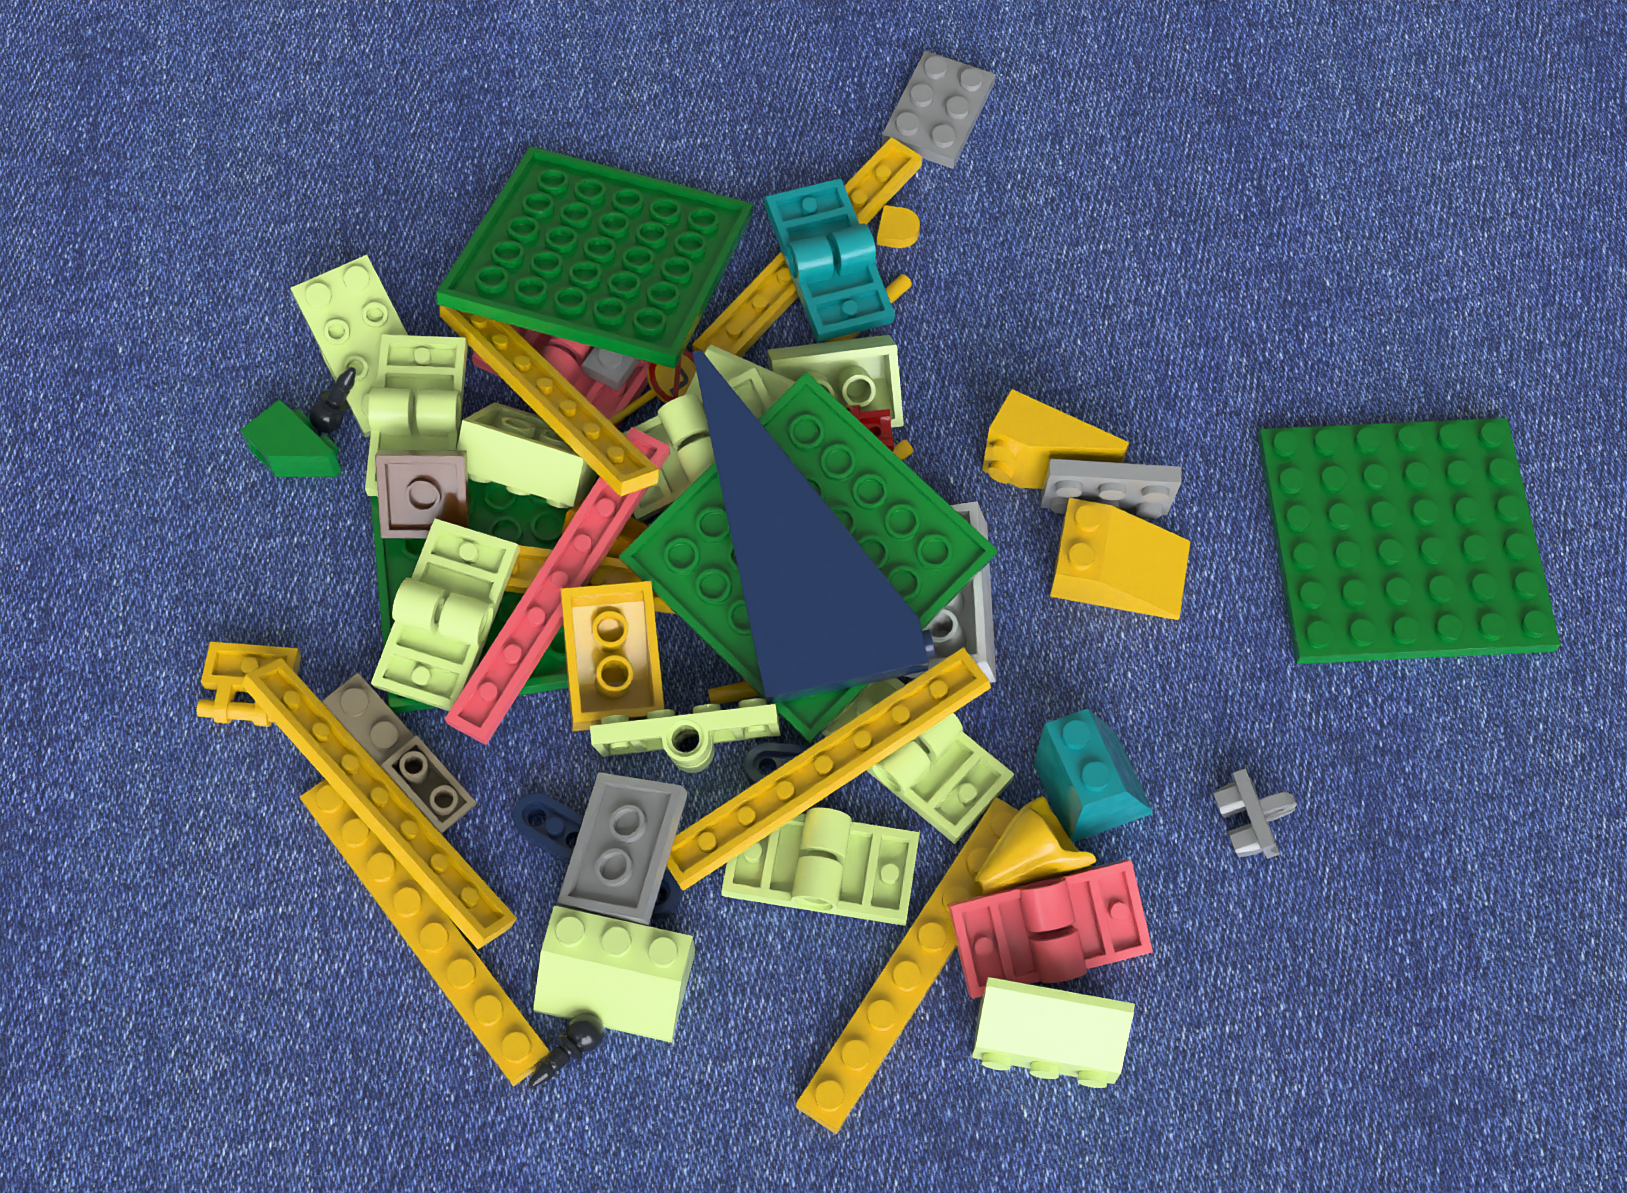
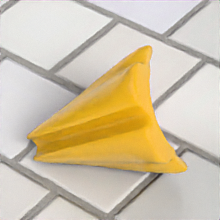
[975,796,1096,894]

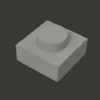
[582,347,640,392]

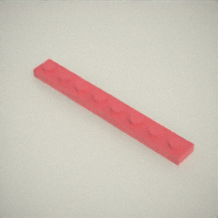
[445,427,671,745]

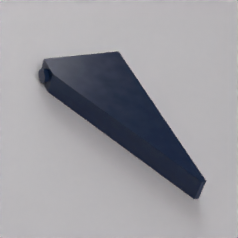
[692,350,935,705]

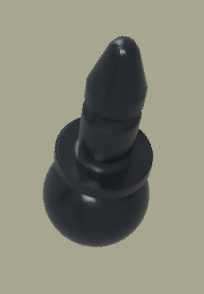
[309,367,356,433]
[528,1013,604,1087]

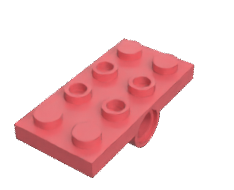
[472,324,649,429]
[947,858,1153,999]

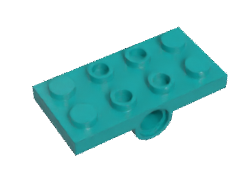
[764,178,895,342]

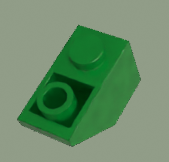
[240,399,342,477]

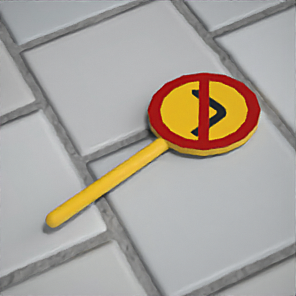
[608,350,696,425]

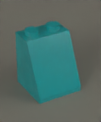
[1033,708,1153,843]

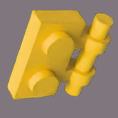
[197,642,301,727]

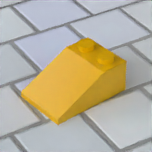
[982,389,1129,489]
[1050,498,1190,620]
[561,581,665,732]

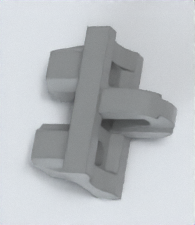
[1213,768,1297,859]

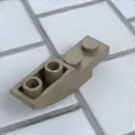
[322,672,477,834]

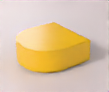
[877,205,920,248]

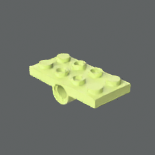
[290,255,408,438]
[365,334,468,496]
[622,367,774,522]
[371,518,520,711]
[822,678,1015,844]
[590,698,781,773]
[722,808,920,926]

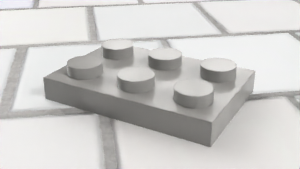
[881,51,996,169]
[1040,459,1182,519]
[557,772,688,925]

